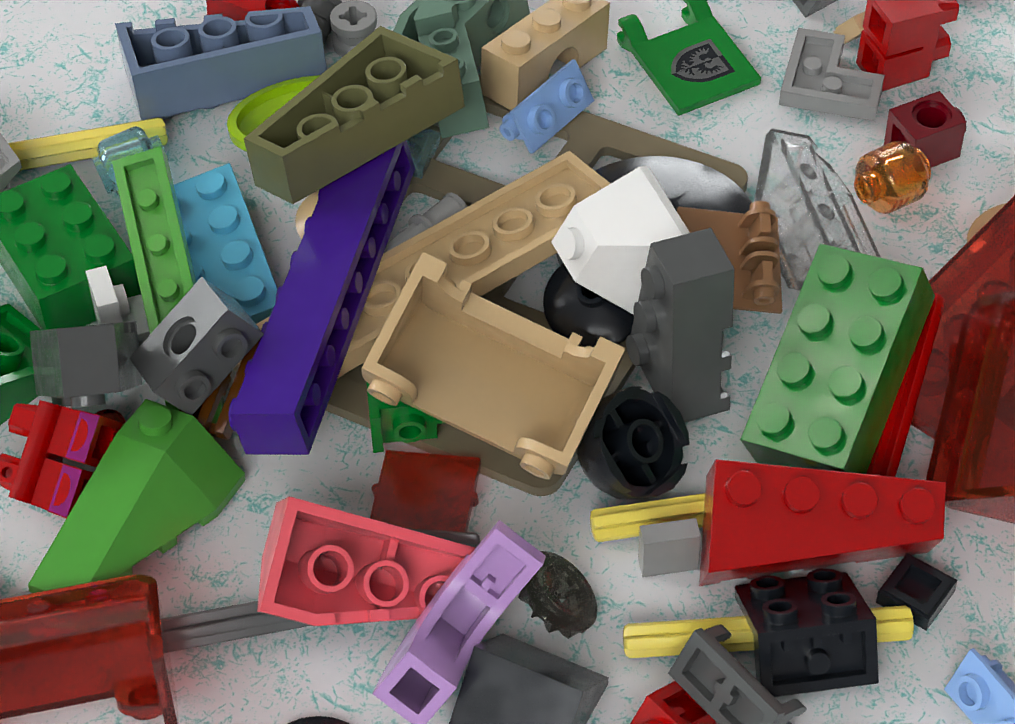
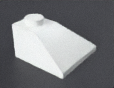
[551,166,690,315]

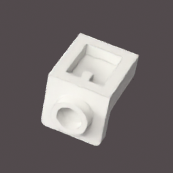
[86,266,150,342]

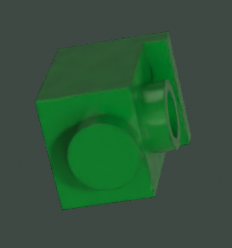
[366,381,447,453]

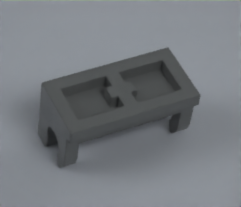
[668,624,807,724]

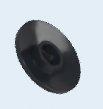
[543,263,634,347]

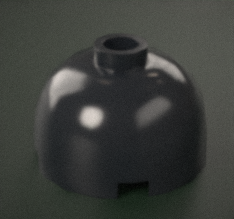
[577,386,689,499]

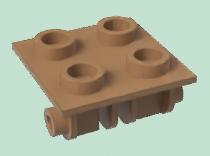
[677,201,783,314]

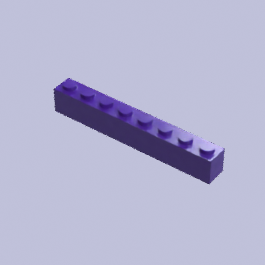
[229,140,415,455]

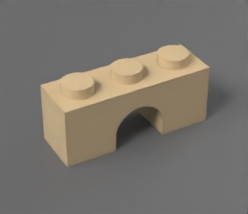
[480,0,610,110]

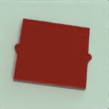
[370,450,481,532]

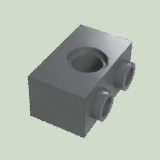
[129,277,264,415]

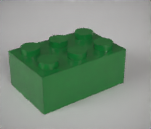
[0,164,141,330]

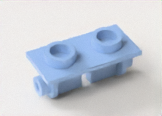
[499,59,594,154]
[944,648,1015,724]

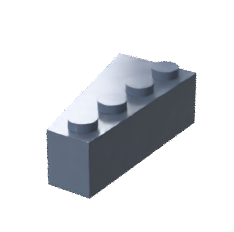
[115,6,327,120]

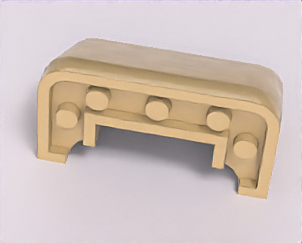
[361,252,626,479]

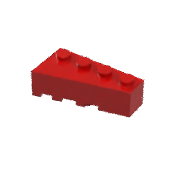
[699,459,946,586]

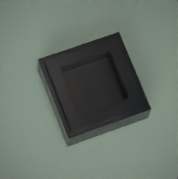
[876,553,958,631]

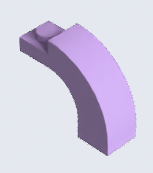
[373,520,546,724]

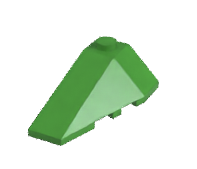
[28,399,245,612]

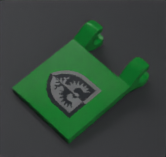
[617,0,761,116]

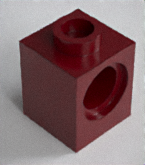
[884,91,967,176]

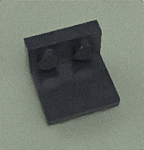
[734,568,879,697]

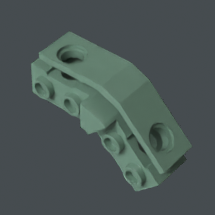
[393,0,530,138]

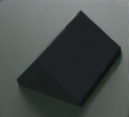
[449,633,609,724]

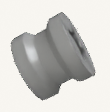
[330,0,377,57]

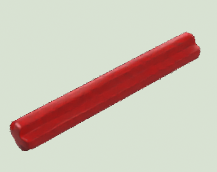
[866,293,945,477]

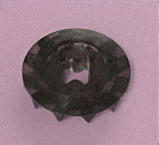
[518,551,597,639]

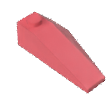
[257,496,475,626]

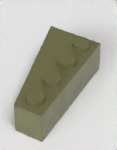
[244,26,465,204]

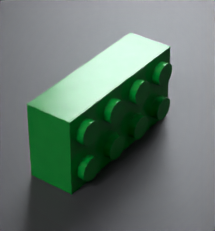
[740,243,935,474]

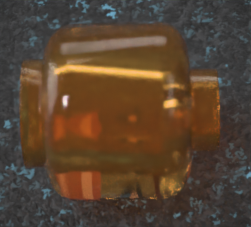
[854,141,931,214]

